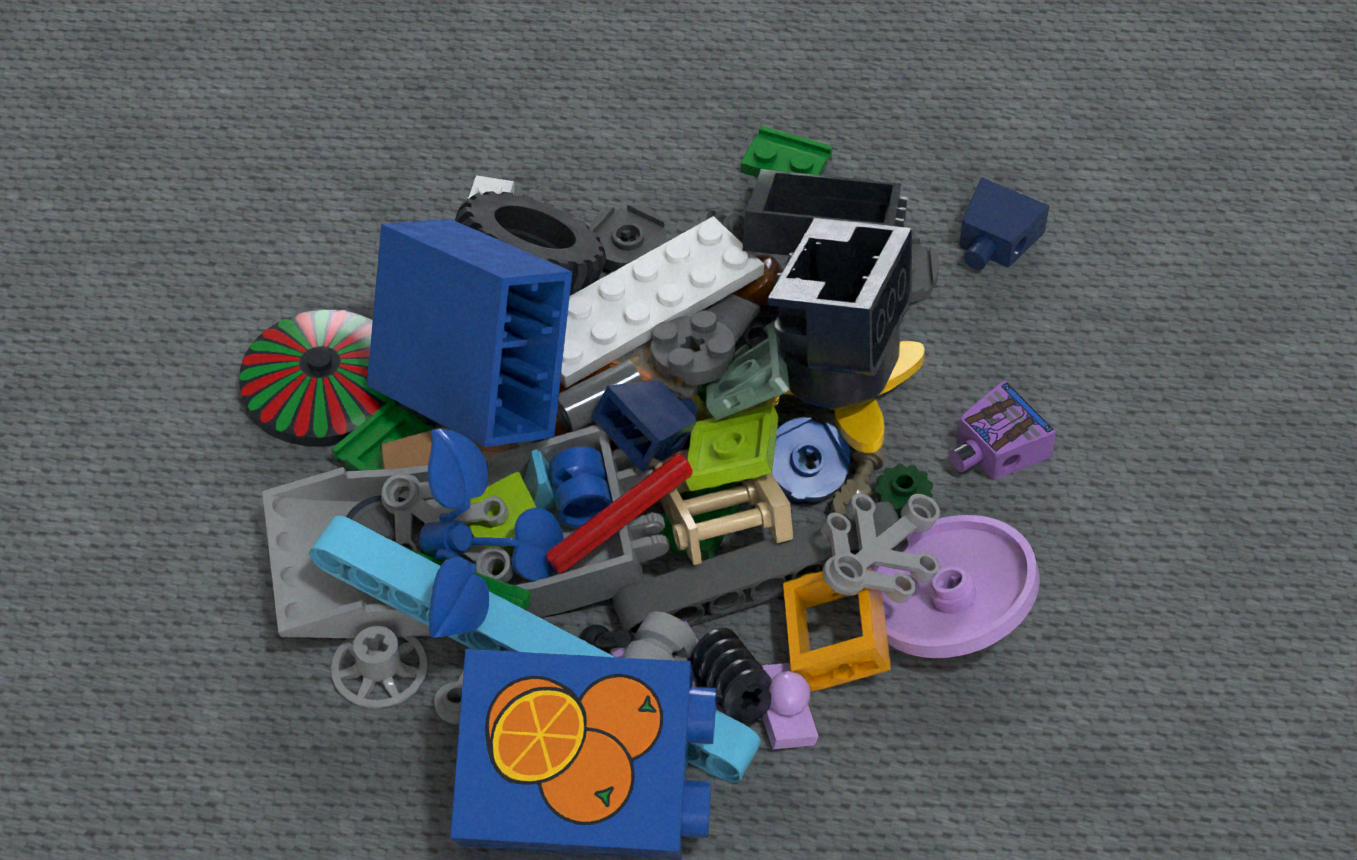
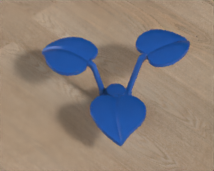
[419,429,564,638]

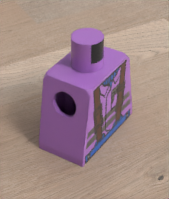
[949,381,1056,479]

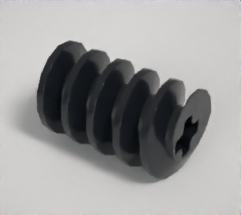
[690,628,772,722]

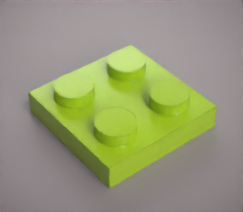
[685,404,779,491]

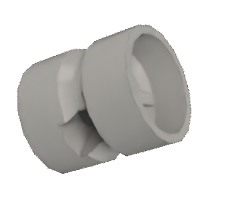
[621,611,697,661]

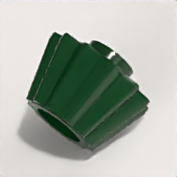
[875,463,933,519]

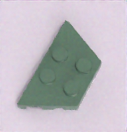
[706,321,789,421]

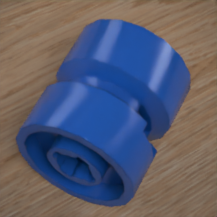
[549,447,613,529]

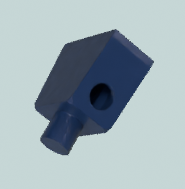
[959,177,1049,270]
[591,380,697,472]

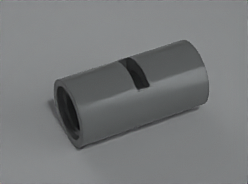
[557,360,643,433]

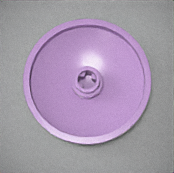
[871,515,1040,658]

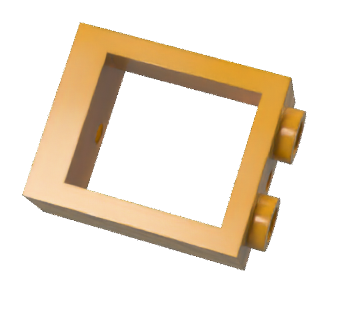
[783,567,891,692]

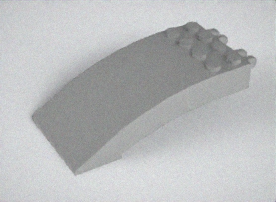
[262,424,670,638]

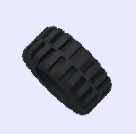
[455,191,606,296]

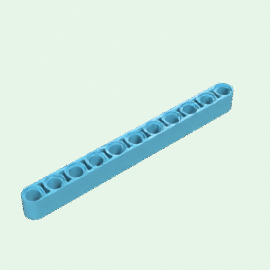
[309,515,761,783]

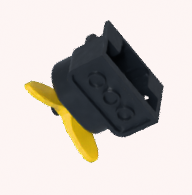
[768,218,925,453]

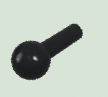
[579,624,631,654]

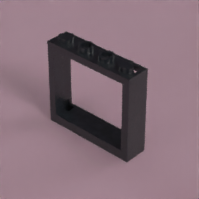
[742,169,908,256]

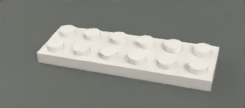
[560,216,764,388]

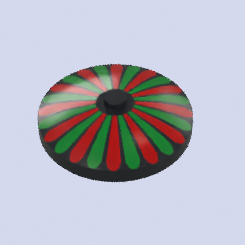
[239,310,399,447]

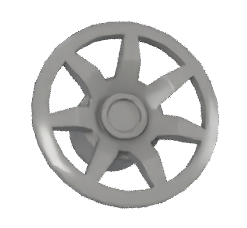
[331,626,428,709]

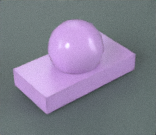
[761,663,819,750]

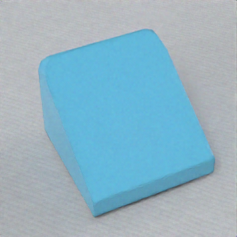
[524,449,556,510]

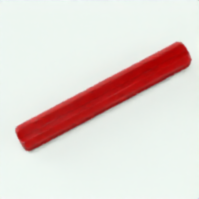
[545,454,693,574]

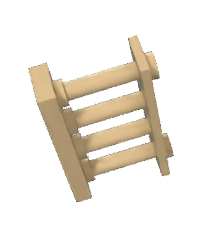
[651,448,794,565]

